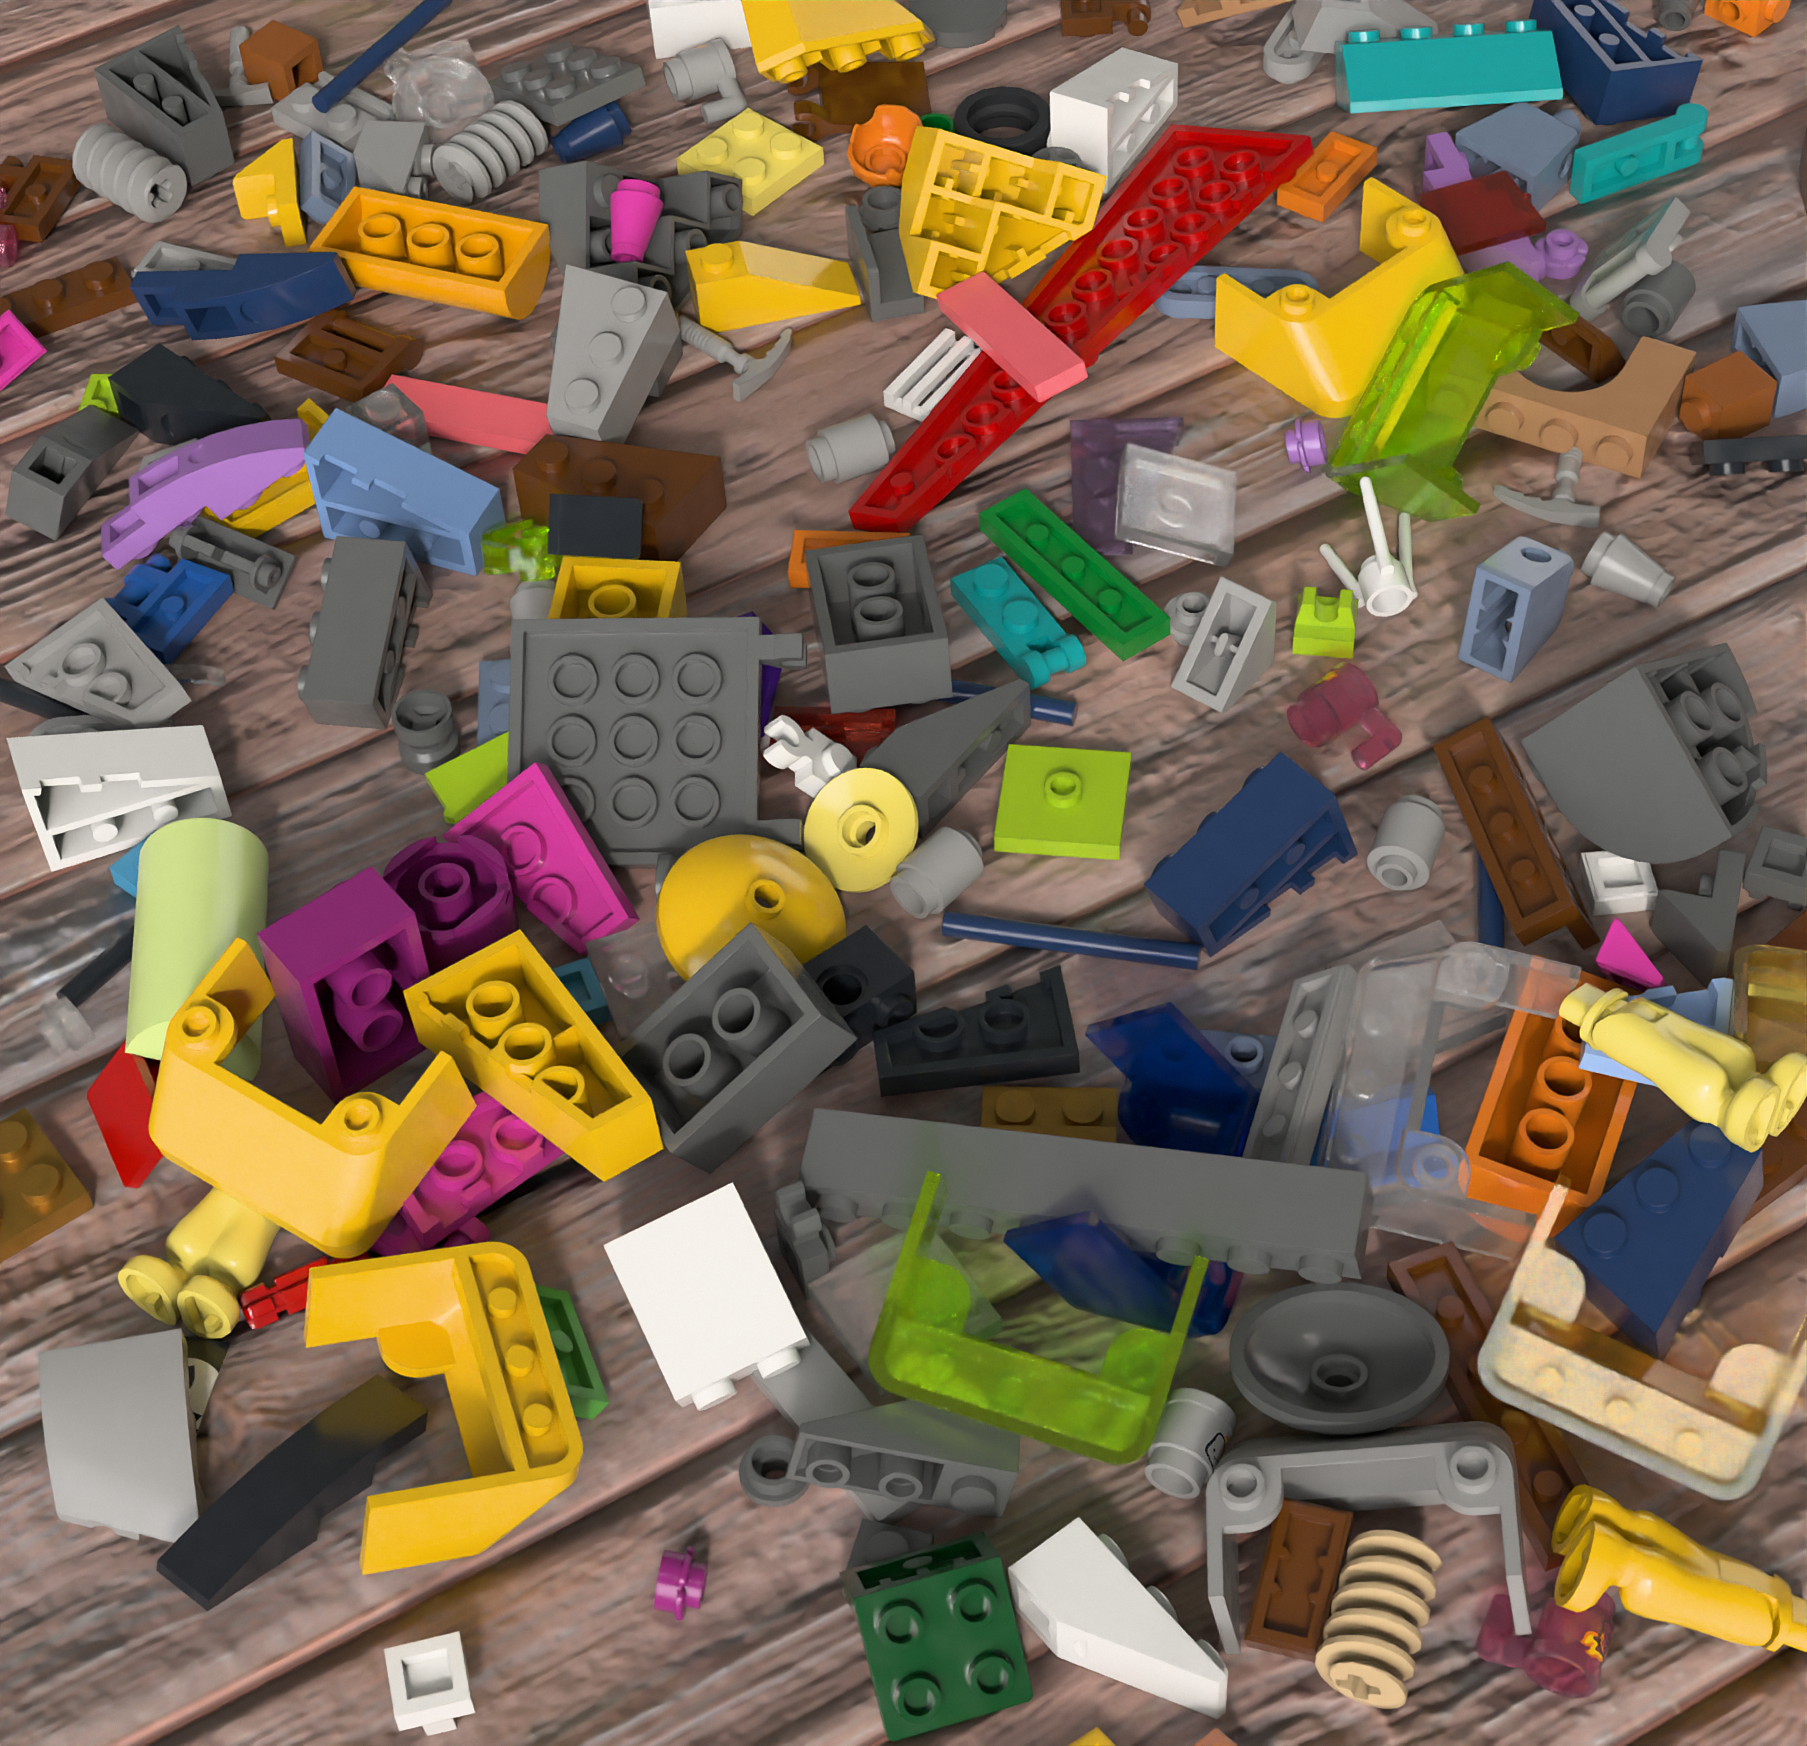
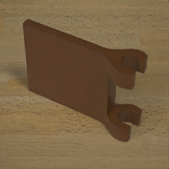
[787,62,932,143]

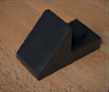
[548,494,643,559]

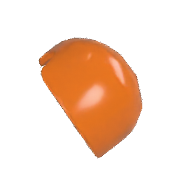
[847,104,923,188]

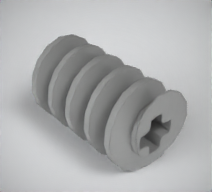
[432,100,549,205]
[72,123,187,223]

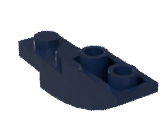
[130,252,357,340]

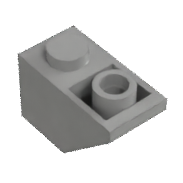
[354,120,437,200]

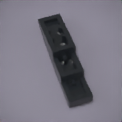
[156,1374,428,1611]

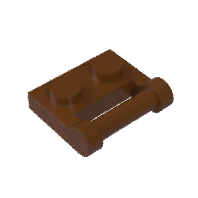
[274,307,423,407]

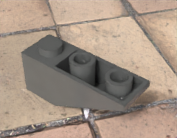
[5,405,139,541]
[785,1391,1022,1518]

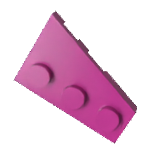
[442,762,640,956]

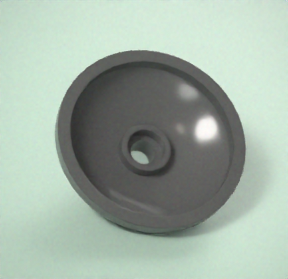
[1229,1282,1450,1437]

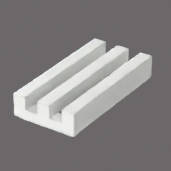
[883,328,982,422]

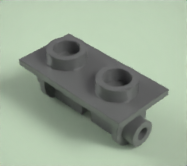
[169,515,297,610]

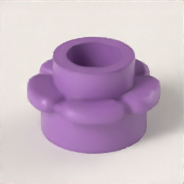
[1534,229,1588,280]
[1285,417,1328,473]

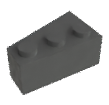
[94,25,235,186]
[298,536,433,730]

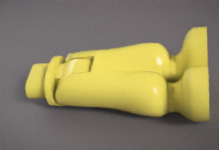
[1559,983,1807,1153]
[118,1187,281,1339]

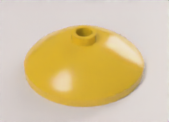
[656,834,847,982]

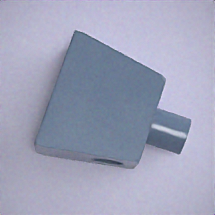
[1455,102,1581,220]
[1730,300,1807,419]
[1458,536,1574,683]

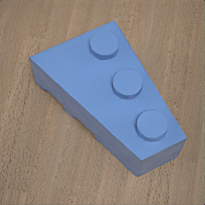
[303,408,507,576]

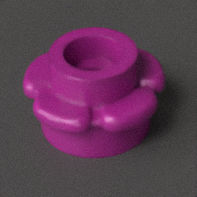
[654,1546,708,1621]

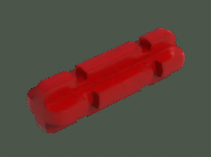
[238,1251,371,1329]

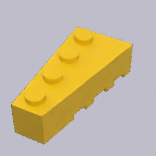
[403,929,664,1182]

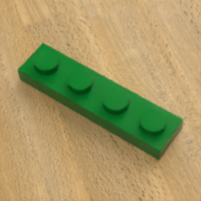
[979,488,1171,661]

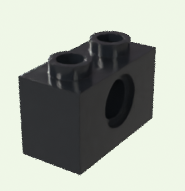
[802,925,917,1077]

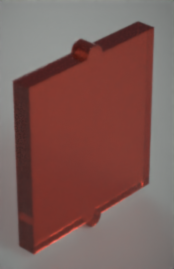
[1418,170,1546,256]

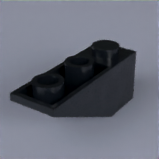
[108,343,272,446]

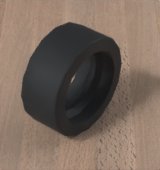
[953,86,1051,157]

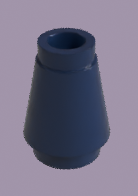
[550,101,631,164]

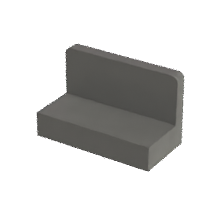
[845,204,925,322]

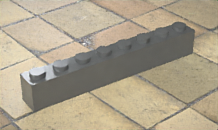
[798,1108,1374,1284]

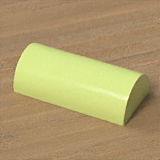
[125,818,269,1081]

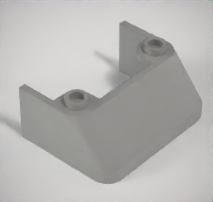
[1206,1421,1532,1655]

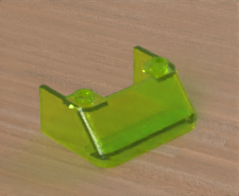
[1325,261,1580,522]
[868,1170,1209,1466]

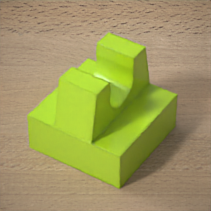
[1292,586,1359,659]

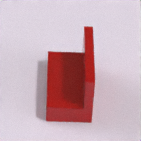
[87,1039,163,1189]

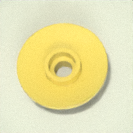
[804,768,919,893]

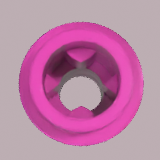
[610,179,664,263]

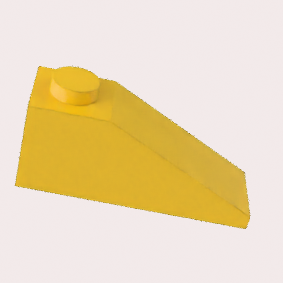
[685,241,861,333]

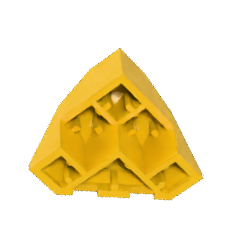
[899,126,1107,299]

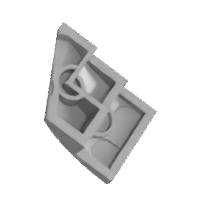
[38,1328,205,1543]

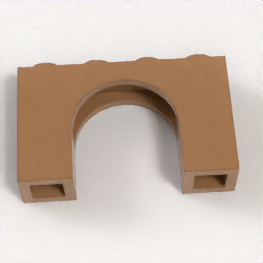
[1426,288,1697,479]

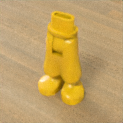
[1551,1484,1807,1653]

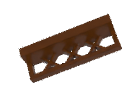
[1433,716,1601,950]

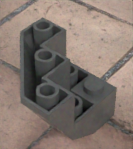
[539,161,743,313]

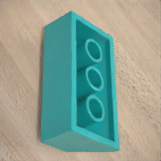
[1335,19,1563,113]

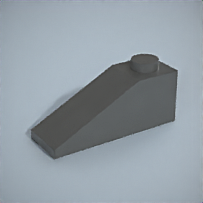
[859,679,1031,840]

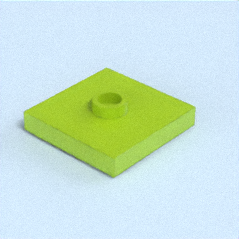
[994,744,1132,860]

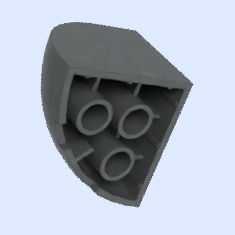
[1521,642,1767,863]

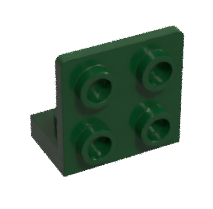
[839,1531,1033,1741]

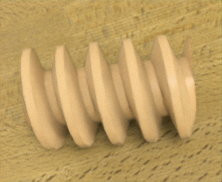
[1315,1530,1443,1709]

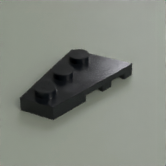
[872,965,1080,1097]

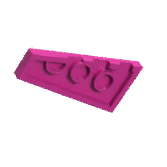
[399,1091,565,1251]

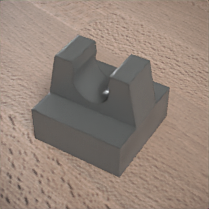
[1742,826,1807,911]

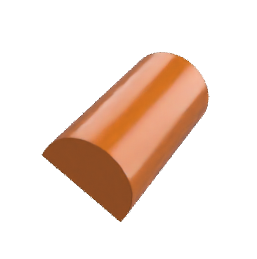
[1457,954,1643,1238]

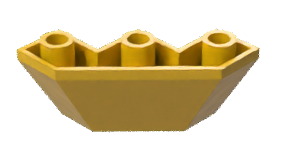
[741,0,936,84]

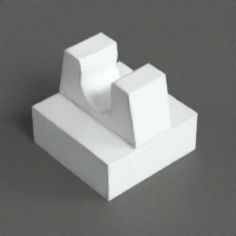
[384,1631,475,1736]

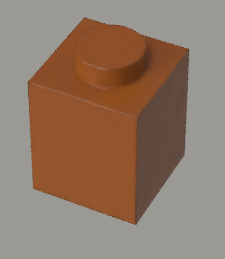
[239,20,324,101]
[1678,350,1777,440]

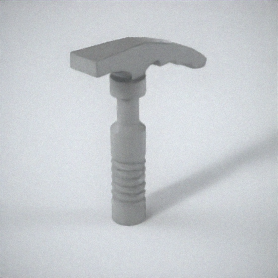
[211,26,274,106]
[678,316,792,403]
[1493,446,1600,529]

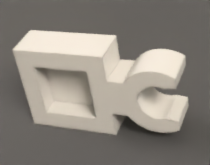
[763,715,857,799]

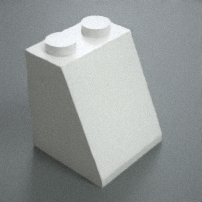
[603,1182,811,1411]

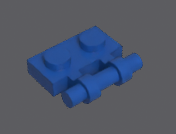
[105,553,234,668]

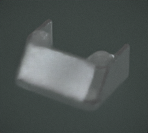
[1315,941,1582,1261]

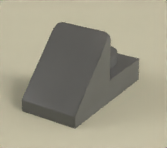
[1651,849,1746,989]

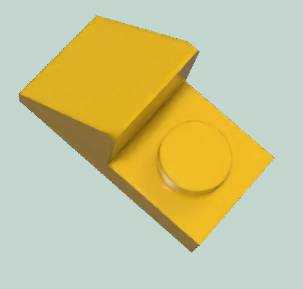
[233,138,307,247]

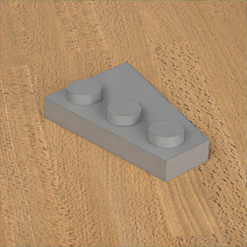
[4,597,191,730]

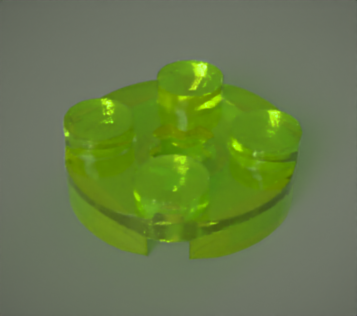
[480,519,573,582]

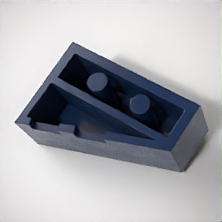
[1529,0,1703,126]

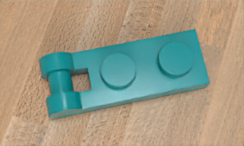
[1569,103,1708,204]
[950,556,1087,690]

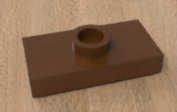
[1244,1497,1355,1663]

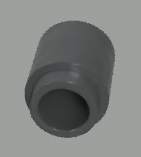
[1622,260,1696,339]

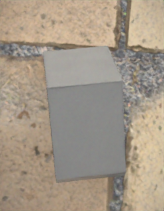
[1171,576,1277,713]

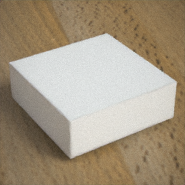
[1579,850,1658,916]

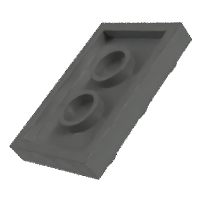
[485,41,646,126]

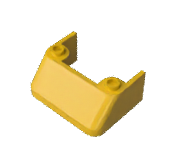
[1215,177,1476,418]
[148,937,477,1258]
[303,1242,583,1575]

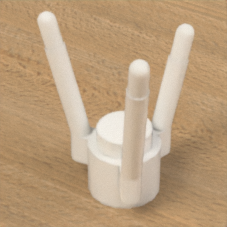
[1319,476,1418,617]

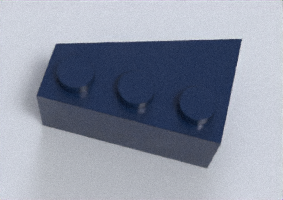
[1144,752,1358,958]
[1554,1119,1764,1368]

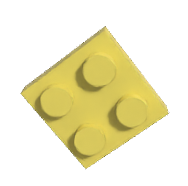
[676,108,824,216]

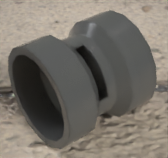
[391,689,461,775]

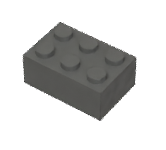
[804,534,953,714]
[613,922,858,1174]

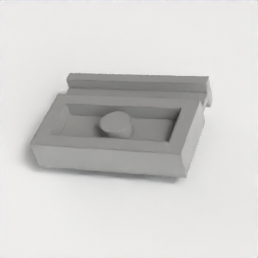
[271,71,397,154]

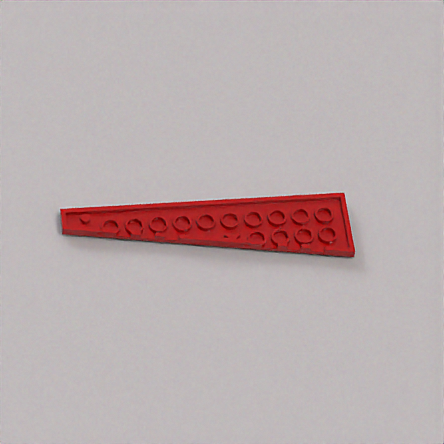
[848,124,1314,533]

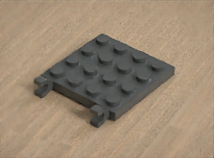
[507,617,807,869]

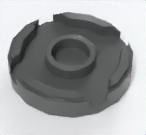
[909,0,1007,49]

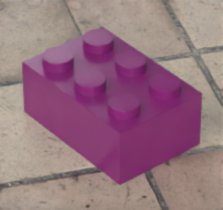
[257,866,430,1105]

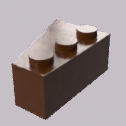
[512,434,727,562]

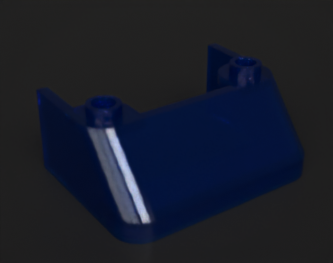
[1003,1001,1261,1339]

